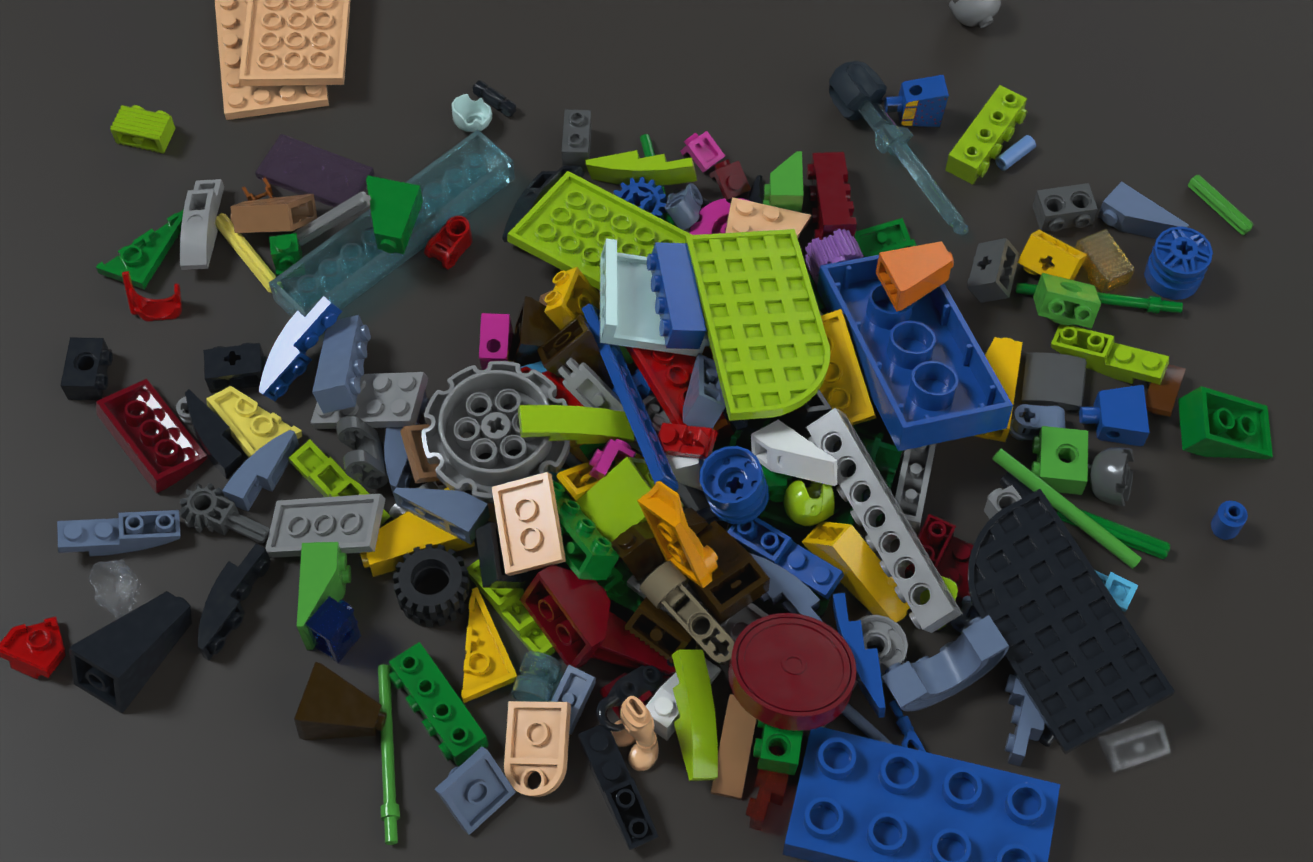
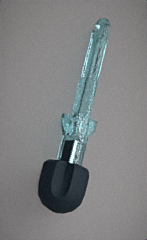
[829,61,969,236]

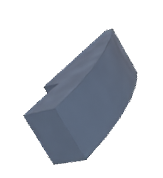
[222,430,300,511]

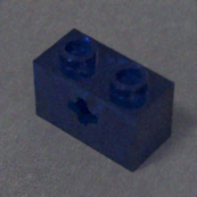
[306,596,361,663]

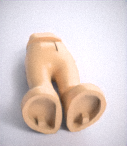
[611,696,659,771]

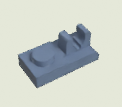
[551,665,596,735]

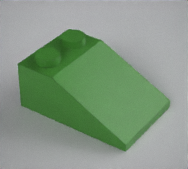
[297,542,351,650]

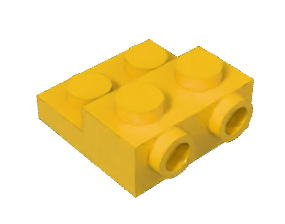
[544,267,600,330]

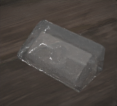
[1099,720,1171,772]

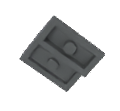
[1022,352,1087,410]

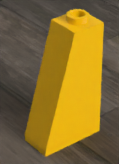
[975,337,1023,442]
[360,487,475,577]
[802,521,910,623]

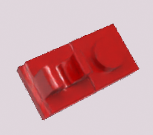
[658,423,718,459]

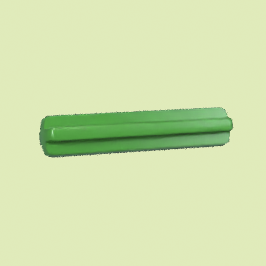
[1188,175,1253,235]

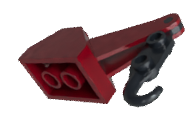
[520,565,676,732]

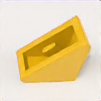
[556,461,609,502]

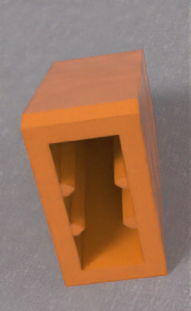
[876,241,954,312]

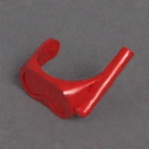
[122,271,182,321]

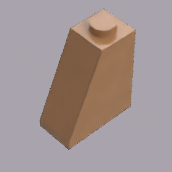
[230,194,317,233]

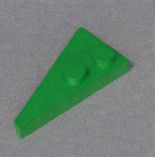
[96,209,184,289]

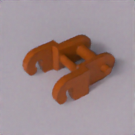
[242,177,276,201]

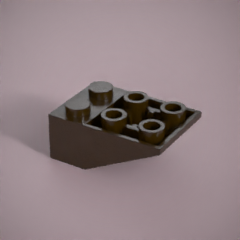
[685,521,770,625]

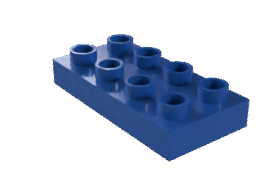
[817,255,1013,451]
[782,727,1060,862]

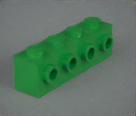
[553,481,620,580]
[388,642,489,767]

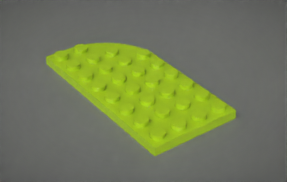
[685,229,831,421]

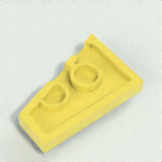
[206,386,302,457]

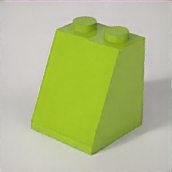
[576,457,684,542]

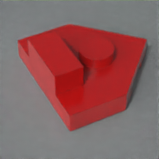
[0,616,66,679]

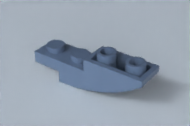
[384,392,429,498]
[57,510,180,556]
[750,553,823,622]
[1005,674,1045,766]

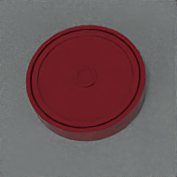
[728,613,856,731]

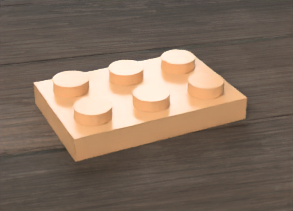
[492,472,566,576]

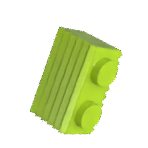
[110,105,176,154]

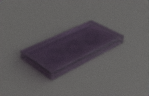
[255,134,374,207]

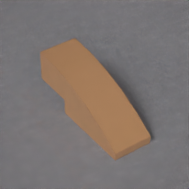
[711,694,757,800]

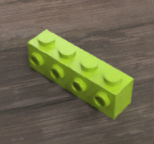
[945,85,1027,185]

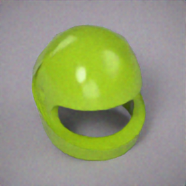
[783,479,835,527]

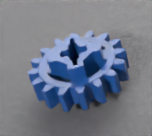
[613,177,667,220]

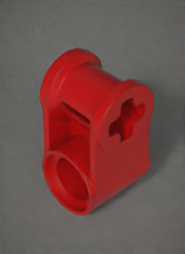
[424,216,473,269]

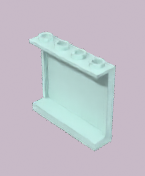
[600,238,710,357]

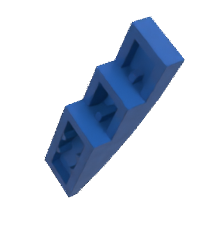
[833,593,885,718]

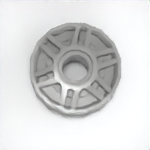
[857,615,908,683]

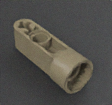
[639,560,735,665]

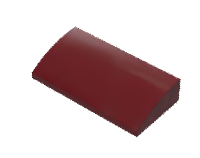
[96,379,207,494]

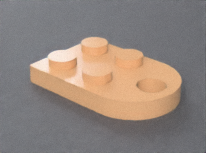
[504,701,571,797]

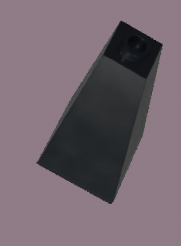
[69,591,192,713]

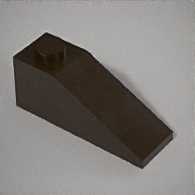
[611,507,708,581]

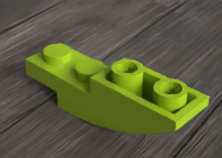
[1051,324,1169,385]

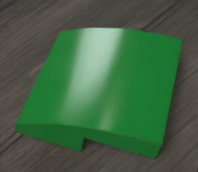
[855,218,917,257]

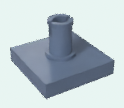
[435,747,516,835]

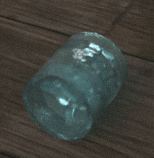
[511,651,562,702]

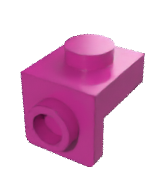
[589,439,636,480]

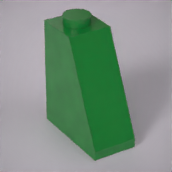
[366,175,423,254]

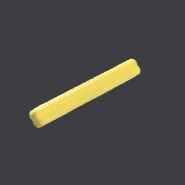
[215,213,281,293]

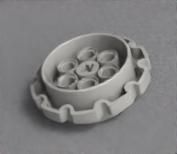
[421,361,570,503]

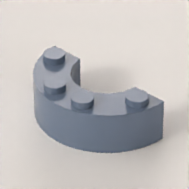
[882,615,1009,711]

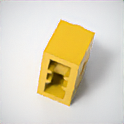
[1018,230,1087,280]

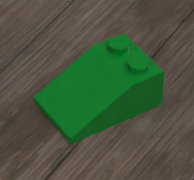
[1178,386,1273,459]

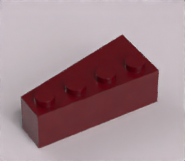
[806,152,857,240]

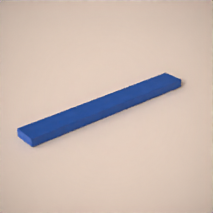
[582,303,679,491]

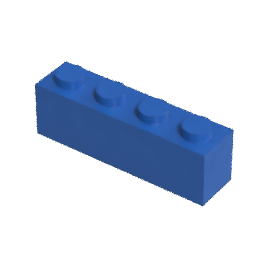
[647,242,706,349]

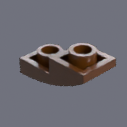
[1145,364,1186,417]

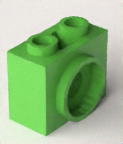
[1033,273,1101,329]
[1031,426,1088,495]

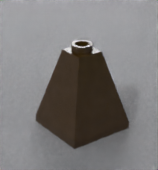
[511,296,560,367]
[537,314,614,390]
[294,662,387,740]

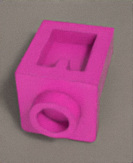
[680,131,725,173]

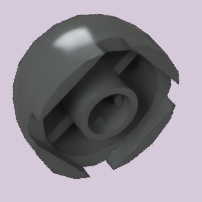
[1087,447,1134,506]

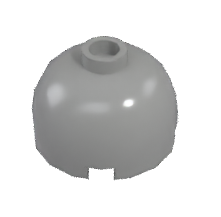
[949,0,1001,28]

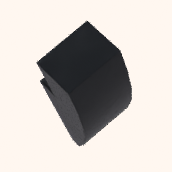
[185,389,243,478]

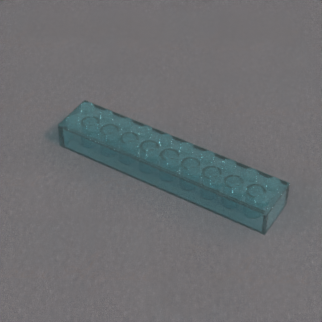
[269,129,515,318]

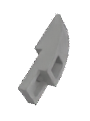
[180,179,224,270]

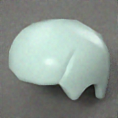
[451,94,492,132]

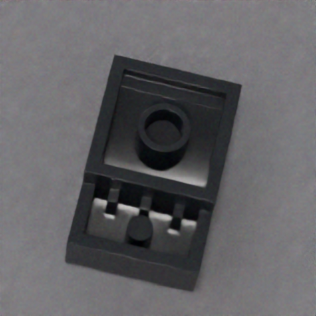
[475,522,571,589]

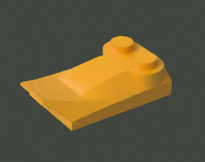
[637,481,718,588]

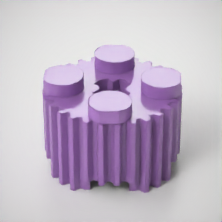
[805,229,864,285]

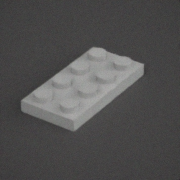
[310,372,428,429]
[265,494,385,558]

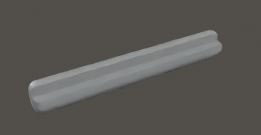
[293,192,371,246]

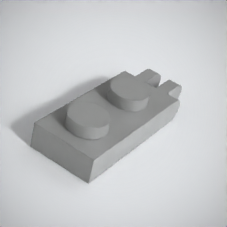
[558,358,625,412]

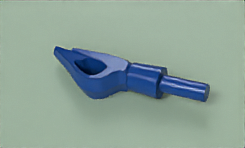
[889,700,926,752]

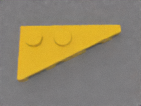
[461,587,518,703]

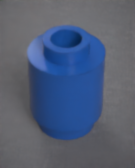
[1211,501,1248,540]

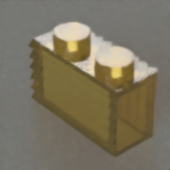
[1075,229,1134,293]

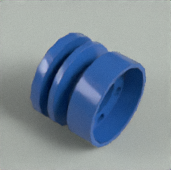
[1144,226,1213,300]
[700,446,769,524]

